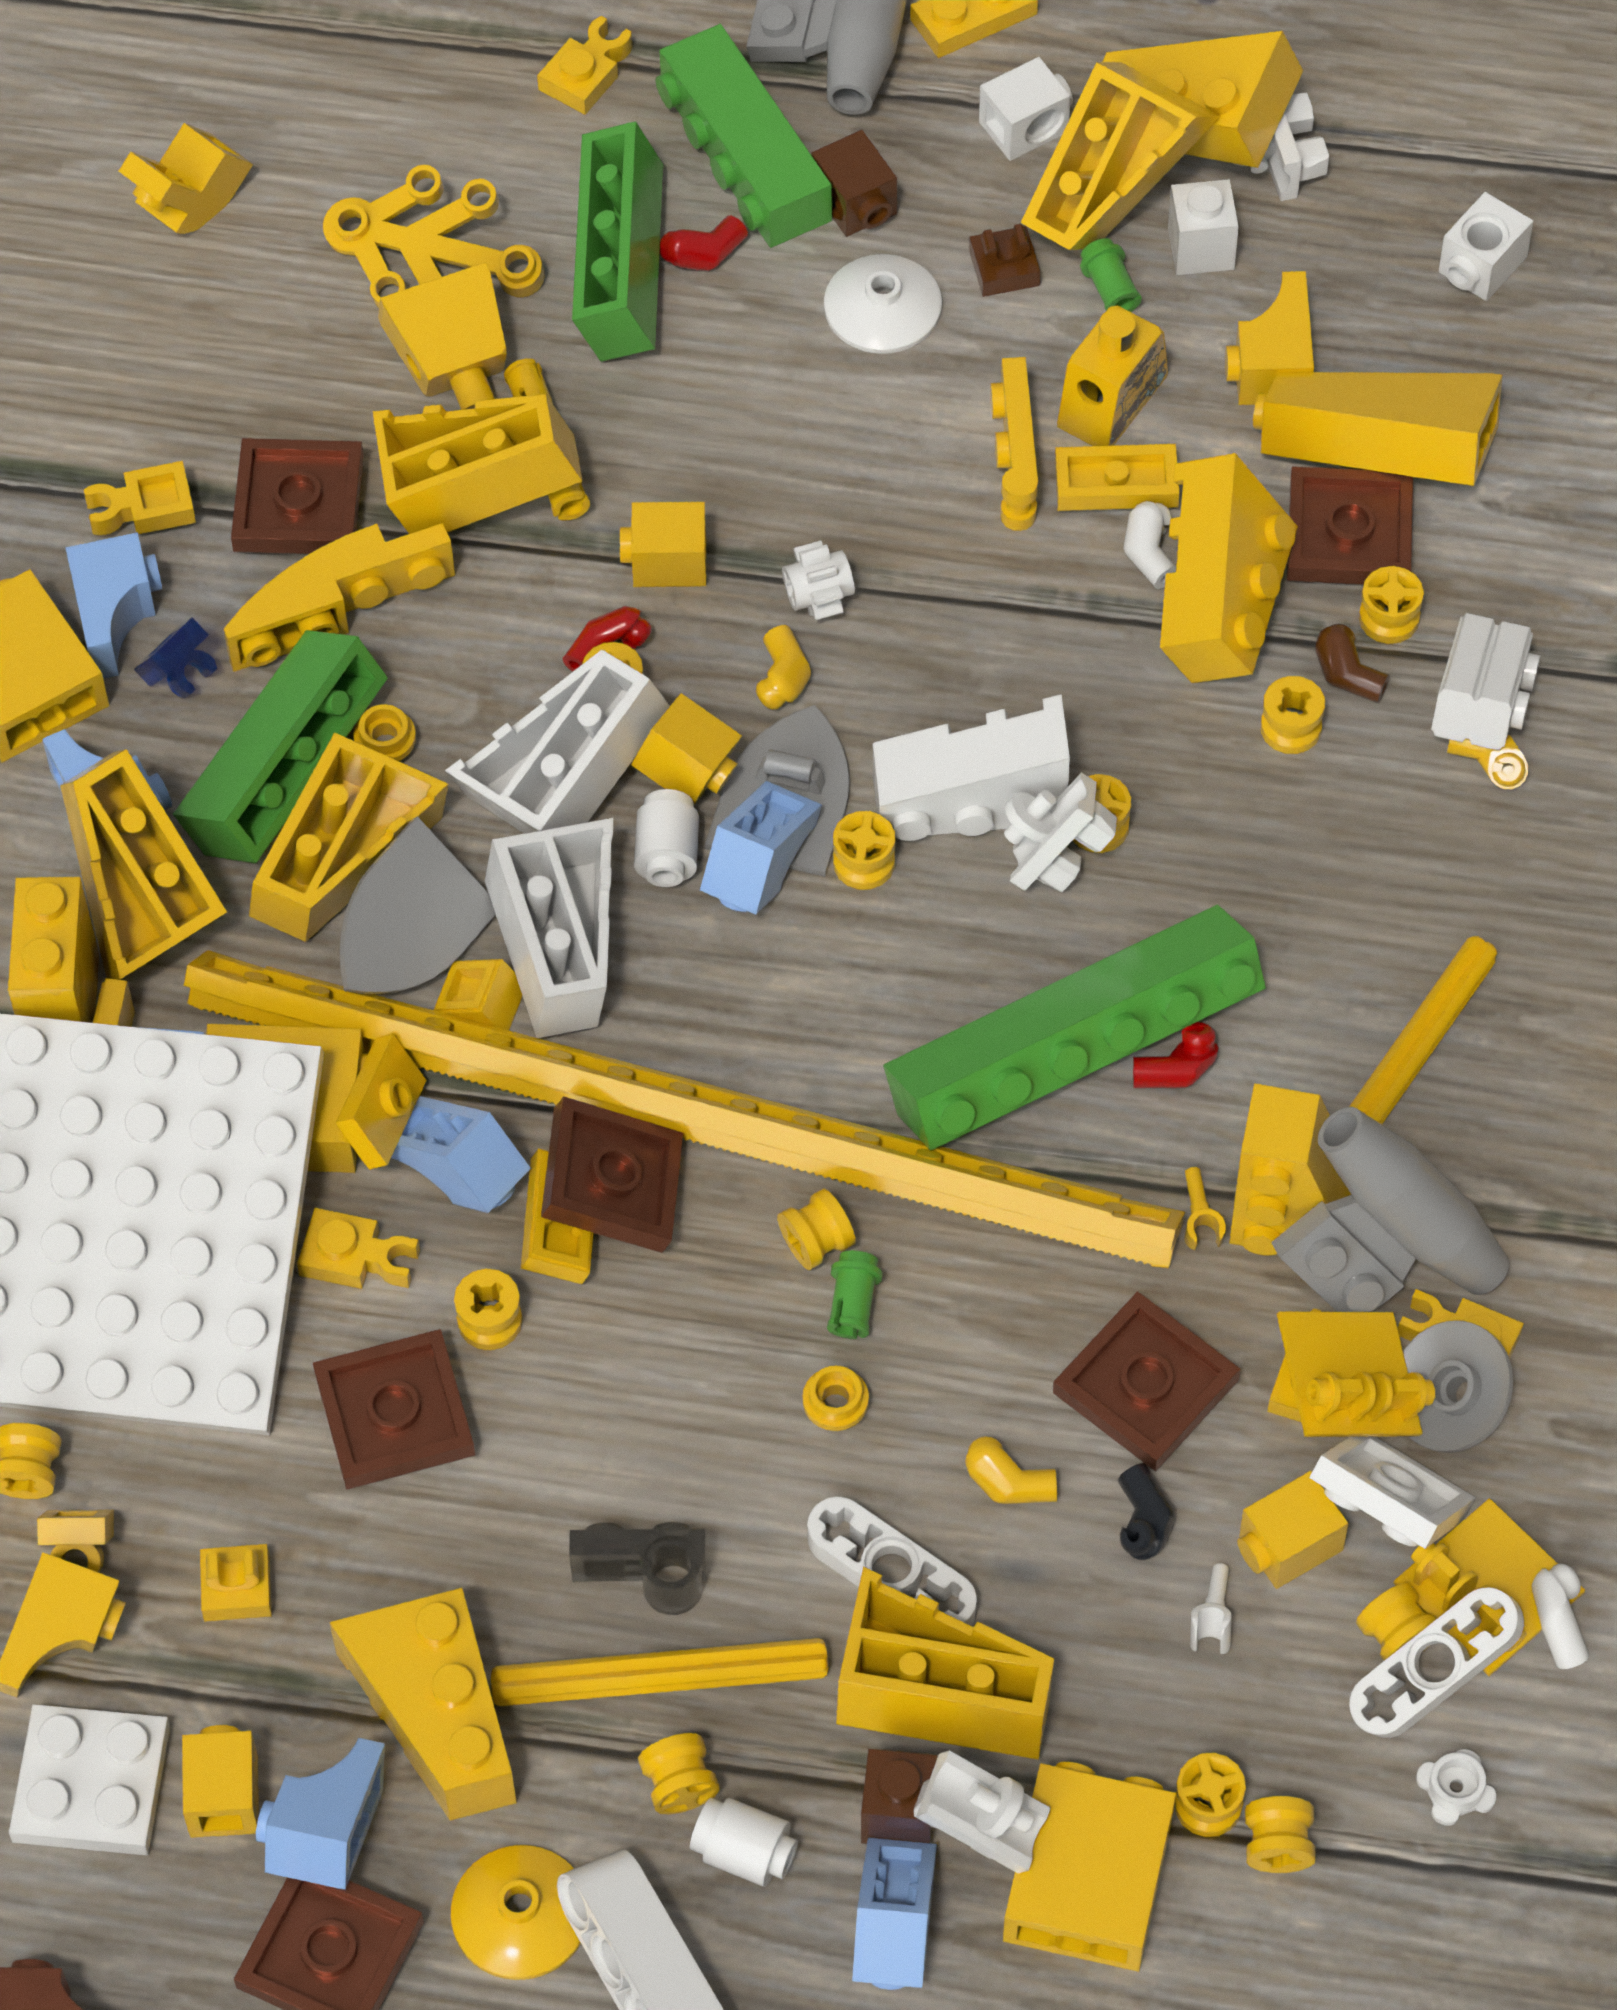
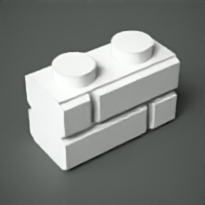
[1431,613,1541,750]

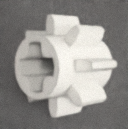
[782,540,855,621]

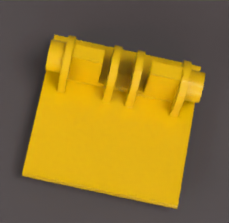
[1276,1311,1435,1437]
[1393,1498,1585,1677]

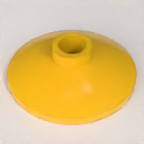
[451,1845,581,1980]

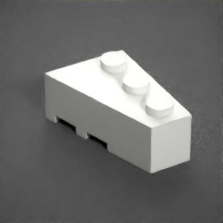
[445,650,670,834]
[873,694,1070,841]
[485,818,613,1038]

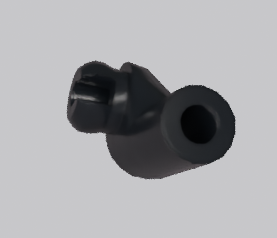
[1118,1463,1176,1560]

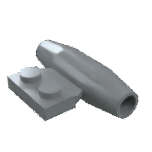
[746,0,907,115]
[1271,1107,1509,1312]

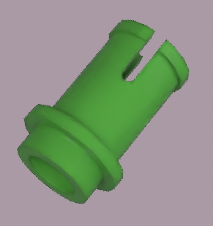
[1080,238,1142,312]
[827,1250,883,1339]

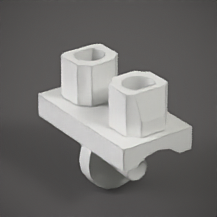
[1233,92,1329,201]
[1004,772,1117,892]
[913,1750,1050,1873]

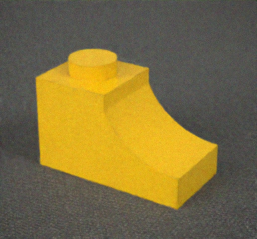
[1225,271,1314,405]
[0,1552,126,1698]

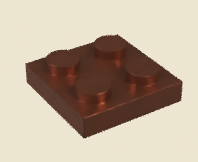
[231,438,364,554]
[1287,466,1413,585]
[541,1096,683,1253]
[1053,1291,1240,1472]
[313,1329,475,1490]
[234,1877,424,2010]

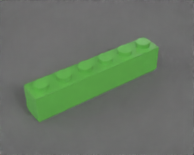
[883,904,1266,1151]

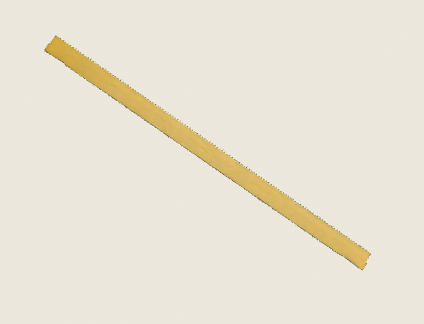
[183,950,1185,1268]

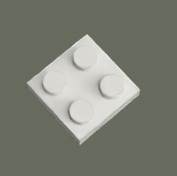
[1309,1437,1476,1549]
[9,1704,170,1856]

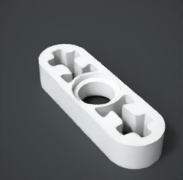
[807,1497,977,1626]
[1349,1588,1524,1738]

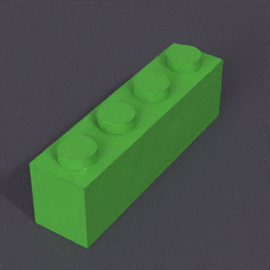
[655,23,832,248]
[572,121,663,362]
[173,630,388,863]

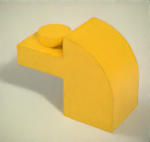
[118,123,253,234]

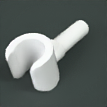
[1190,1563,1232,1654]

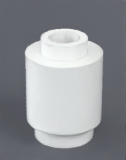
[634,789,699,887]
[690,1798,798,1887]

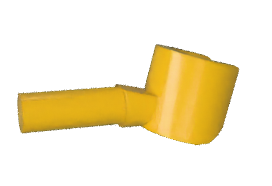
[1184,1167,1226,1250]

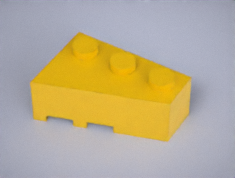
[1102,31,1303,168]
[1021,62,1221,250]
[372,394,582,534]
[1160,453,1298,683]
[249,732,448,942]
[60,749,227,980]
[1229,1083,1352,1256]
[836,1566,1054,1760]
[329,1588,517,1821]

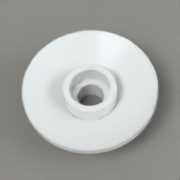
[824,254,942,354]

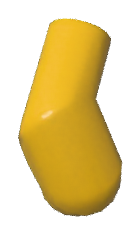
[1447,735,1528,789]

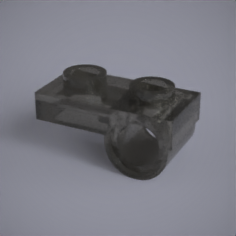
[569,1522,707,1615]

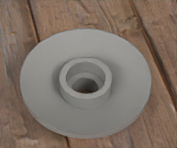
[1403,1321,1513,1453]

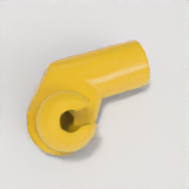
[756,625,811,710]
[965,1436,1057,1504]

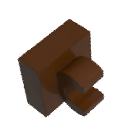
[969,223,1040,297]

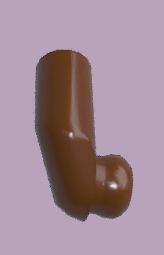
[1315,624,1390,703]

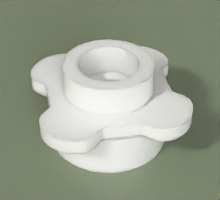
[1416,1749,1496,1826]

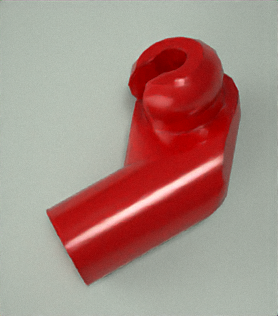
[660,215,748,271]
[563,606,652,672]
[1133,1022,1219,1088]

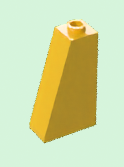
[1253,372,1503,486]

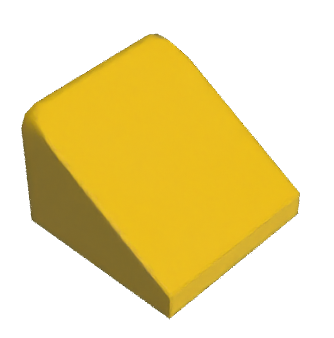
[434,959,522,1030]

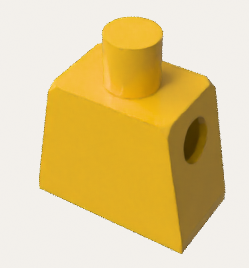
[378,262,507,410]

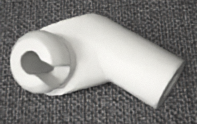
[1123,501,1176,589]

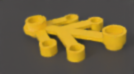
[323,165,545,308]

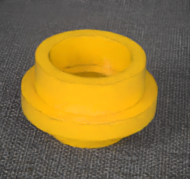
[353,704,416,761]
[802,1365,869,1431]

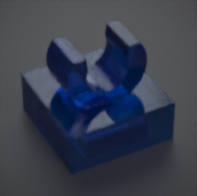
[134,617,218,699]

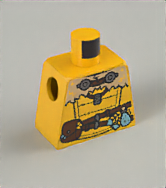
[1057,305,1168,446]

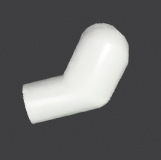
[1531,1564,1589,1669]

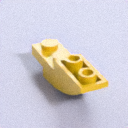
[223,523,455,672]

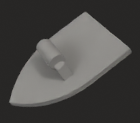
[705,705,849,877]
[340,816,496,994]

